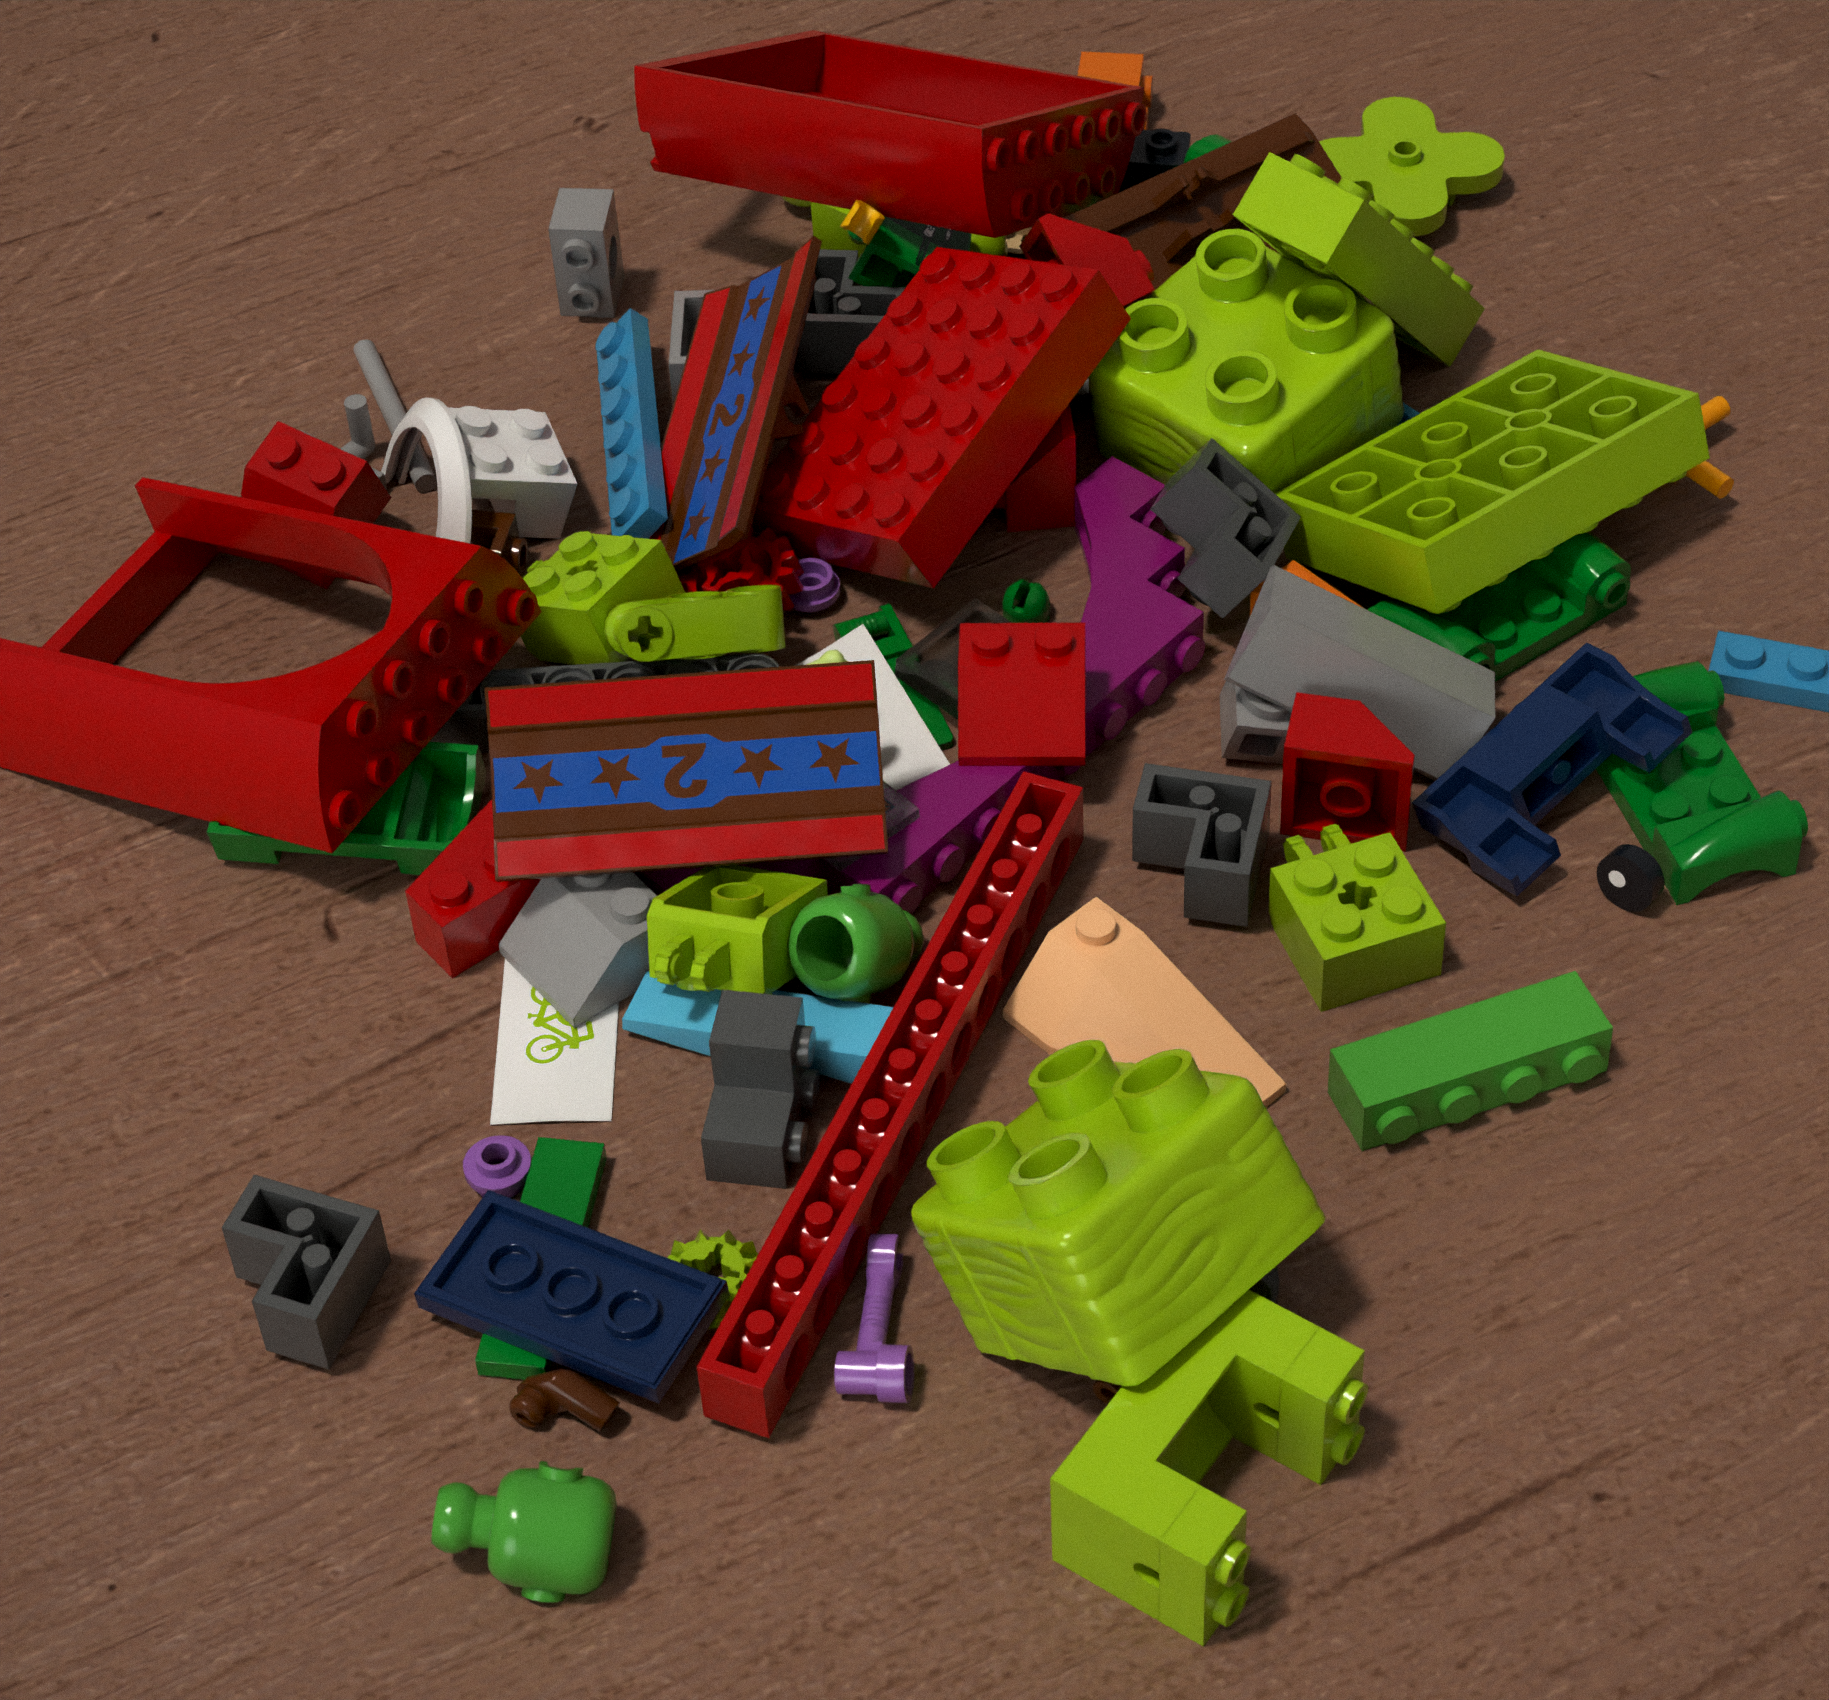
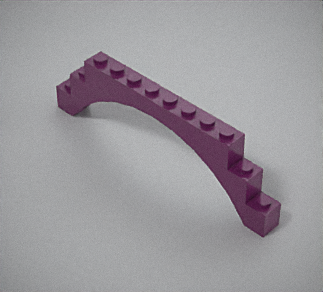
[633,456,1205,915]

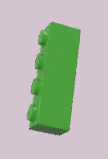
[1328,971,1613,1151]

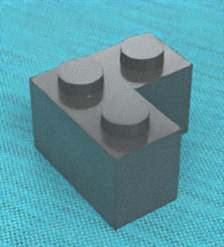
[794,249,906,375]
[1150,438,1301,618]
[1132,763,1272,927]
[701,990,820,1189]
[222,1175,391,1369]

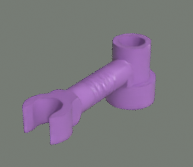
[834,1234,914,1403]

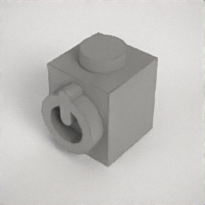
[1219,681,1292,764]

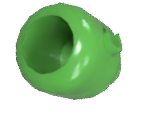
[788,884,924,1004]
[431,1461,617,1603]

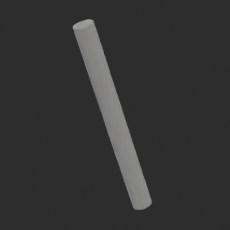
[353,339,437,493]

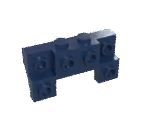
[1412,642,1692,896]

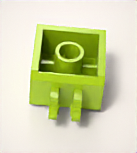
[521,531,686,665]
[1268,824,1446,1012]
[647,865,828,994]

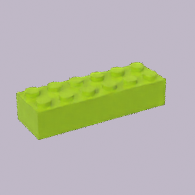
[1233,152,1485,367]

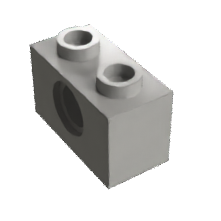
[548,188,625,318]

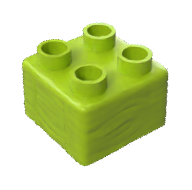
[1088,229,1404,493]
[911,1040,1326,1386]

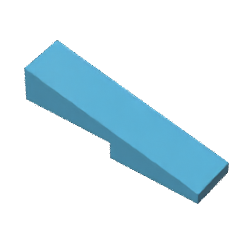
[622,971,894,1084]

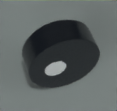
[1597,844,1665,912]

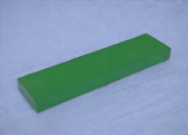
[475,1137,607,1380]

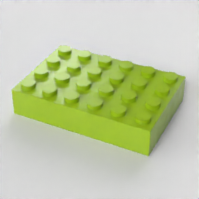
[1275,349,1710,614]

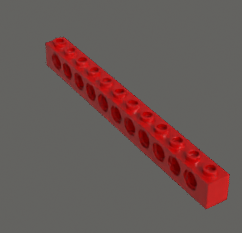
[696,771,1084,1438]

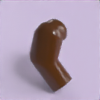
[509,1369,620,1432]

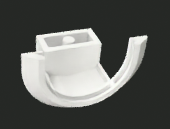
[381,397,578,543]

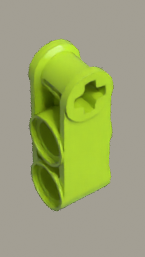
[604,585,786,662]

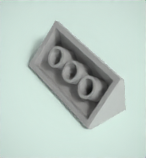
[1224,565,1495,781]

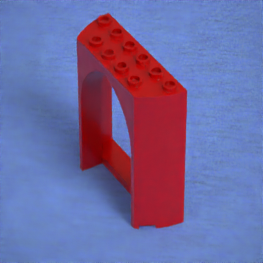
[634,30,1147,238]
[0,477,542,853]

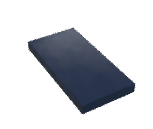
[414,1190,730,1403]

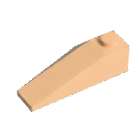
[1003,897,1286,1107]

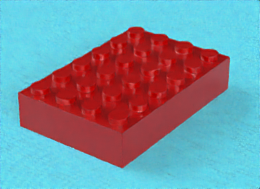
[753,247,1131,589]

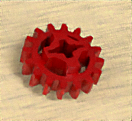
[678,526,804,611]

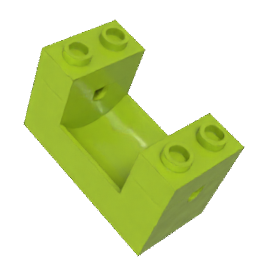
[1050,1290,1368,1647]

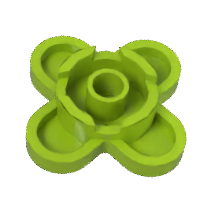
[1319,97,1505,236]

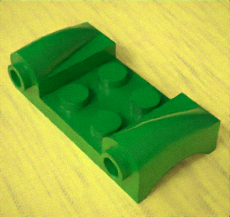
[1367,532,1631,682]
[1596,661,1808,905]
[207,742,487,875]

